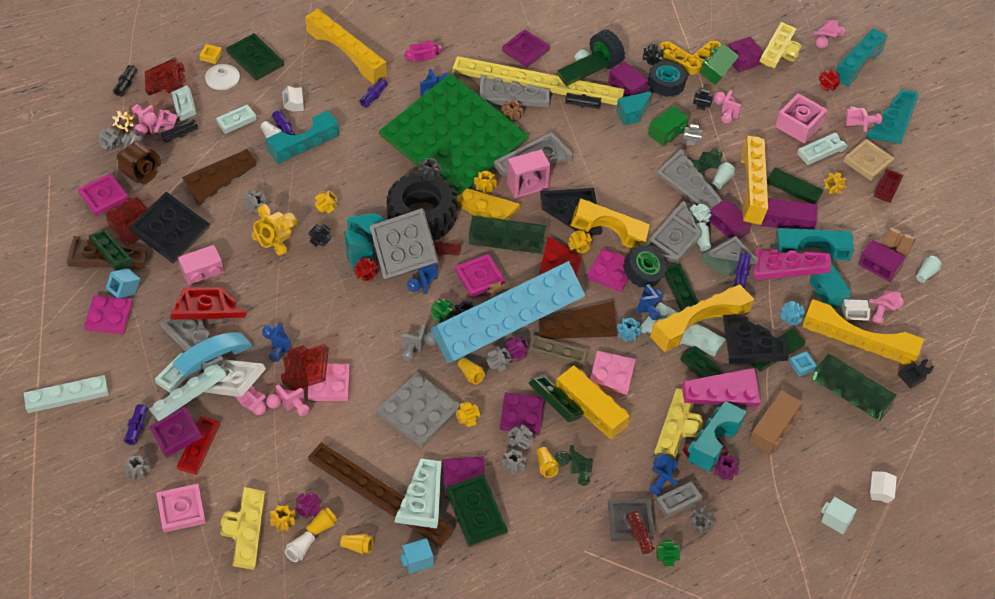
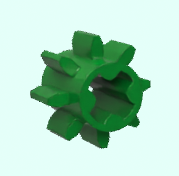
[430,299,455,323]
[656,539,680,567]

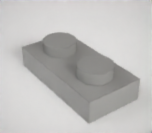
[656,481,703,518]

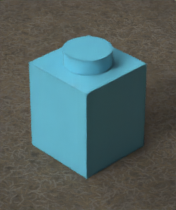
[106,269,140,298]
[400,538,434,574]

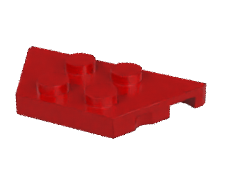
[538,237,581,277]
[170,287,246,320]

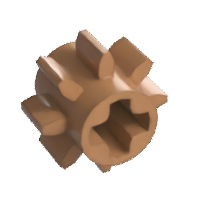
[501,100,523,122]
[487,282,509,299]

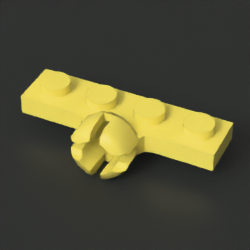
[759,22,801,69]
[654,388,703,459]
[220,487,265,570]

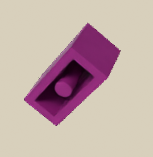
[608,62,648,97]
[709,199,752,240]
[858,240,906,283]

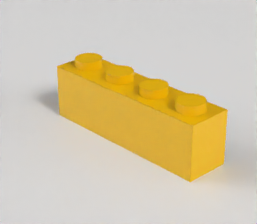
[556,366,630,440]

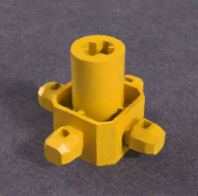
[251,204,298,256]

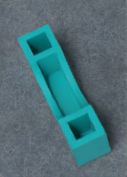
[836,28,888,87]
[266,110,340,164]
[775,228,854,261]
[688,401,747,472]

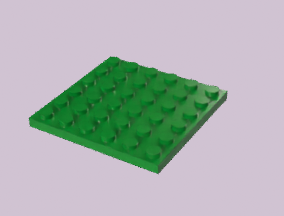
[379,73,529,197]

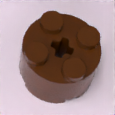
[117,141,161,184]

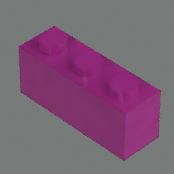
[759,198,818,230]

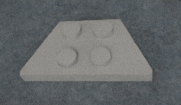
[644,201,702,263]

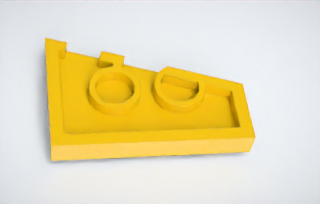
[457,188,520,230]

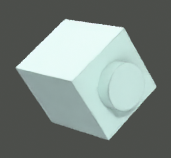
[821,497,857,534]

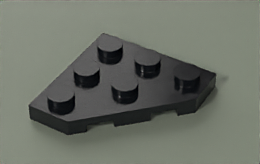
[540,188,602,235]
[723,314,789,364]

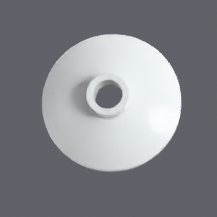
[205,64,240,90]

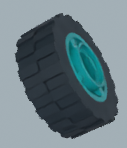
[648,61,687,97]

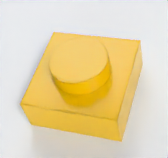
[199,44,223,64]

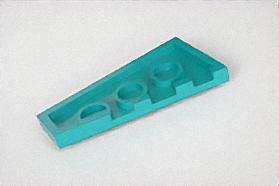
[867,90,919,144]

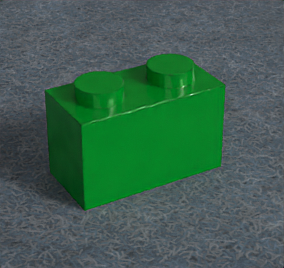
[699,43,739,85]
[648,106,689,146]

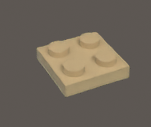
[843,139,895,181]

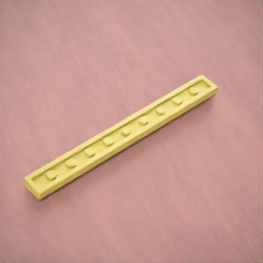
[453,56,624,105]

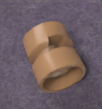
[883,227,916,259]

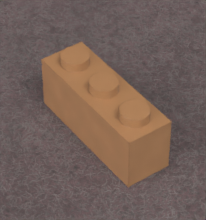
[749,390,803,454]

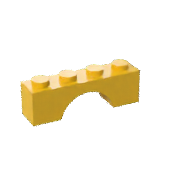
[570,199,650,249]

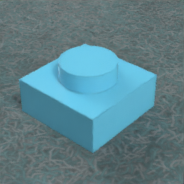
[789,351,817,377]

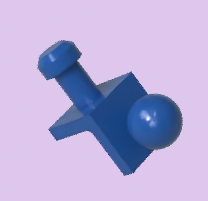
[420,69,449,96]
[407,264,437,294]
[636,285,663,320]
[262,323,292,362]
[649,453,679,496]

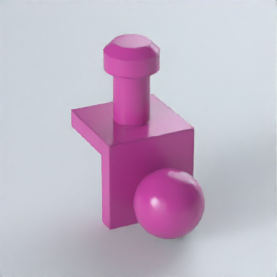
[405,40,442,62]

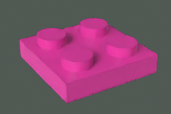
[78,173,129,217]
[587,248,629,292]
[455,254,506,298]
[84,295,133,334]

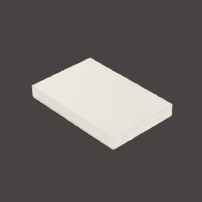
[204,360,266,397]

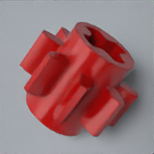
[819,70,840,92]
[354,258,378,281]

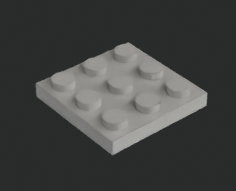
[369,209,439,280]
[376,372,460,448]

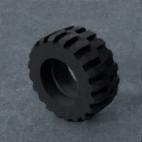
[387,172,457,240]

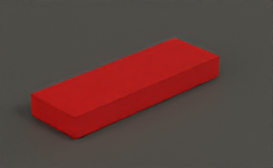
[177,416,220,475]

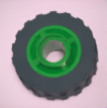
[589,29,625,69]
[623,245,667,288]

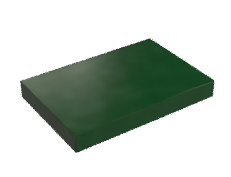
[226,33,284,81]
[445,474,508,547]

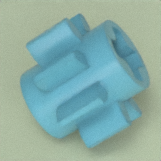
[780,301,805,325]
[617,317,641,342]

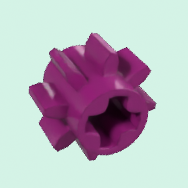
[505,336,529,361]
[714,455,739,481]
[296,492,321,518]

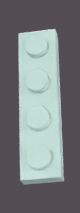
[149,364,227,421]
[24,375,109,413]

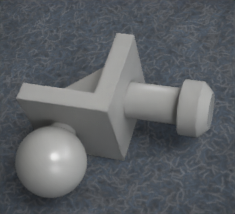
[402,324,437,361]

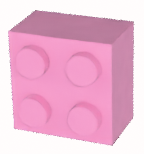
[775,93,827,144]
[507,149,550,198]

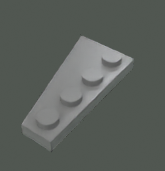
[480,75,549,107]
[494,132,573,177]
[657,149,722,211]
[161,318,223,370]

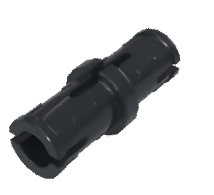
[113,65,138,97]
[565,93,601,109]
[161,119,198,143]

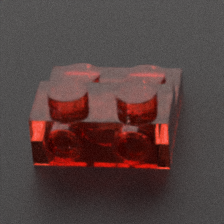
[145,57,186,96]
[105,197,147,246]
[281,344,329,391]

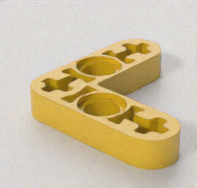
[659,40,721,75]

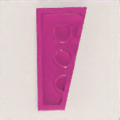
[754,248,831,280]
[681,368,761,407]

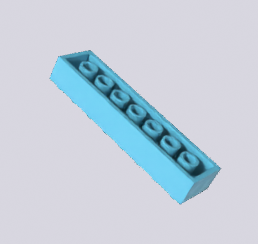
[430,261,585,363]

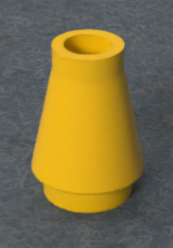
[458,357,485,384]
[536,447,559,478]
[305,507,338,536]
[340,534,374,555]

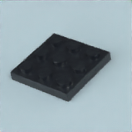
[129,192,210,264]

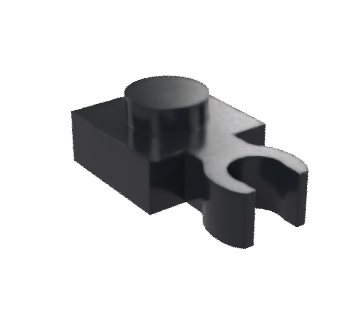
[898,359,934,389]

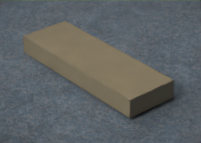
[527,335,589,369]

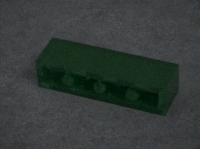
[469,216,546,254]
[813,353,897,421]

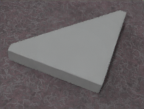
[709,236,758,264]

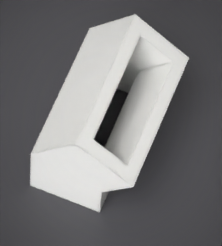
[282,86,304,112]
[842,299,870,320]
[870,471,897,503]

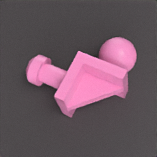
[812,20,845,49]
[713,90,741,123]
[132,104,155,136]
[845,106,882,132]
[143,109,177,133]
[869,290,904,324]
[235,385,267,415]
[266,385,309,416]

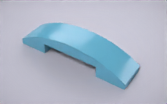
[173,332,252,377]

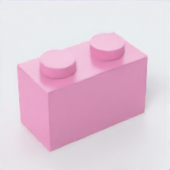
[178,245,224,285]

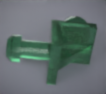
[687,148,723,176]
[554,445,593,486]

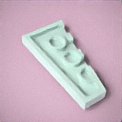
[640,303,726,356]
[394,459,441,528]

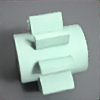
[689,203,712,224]

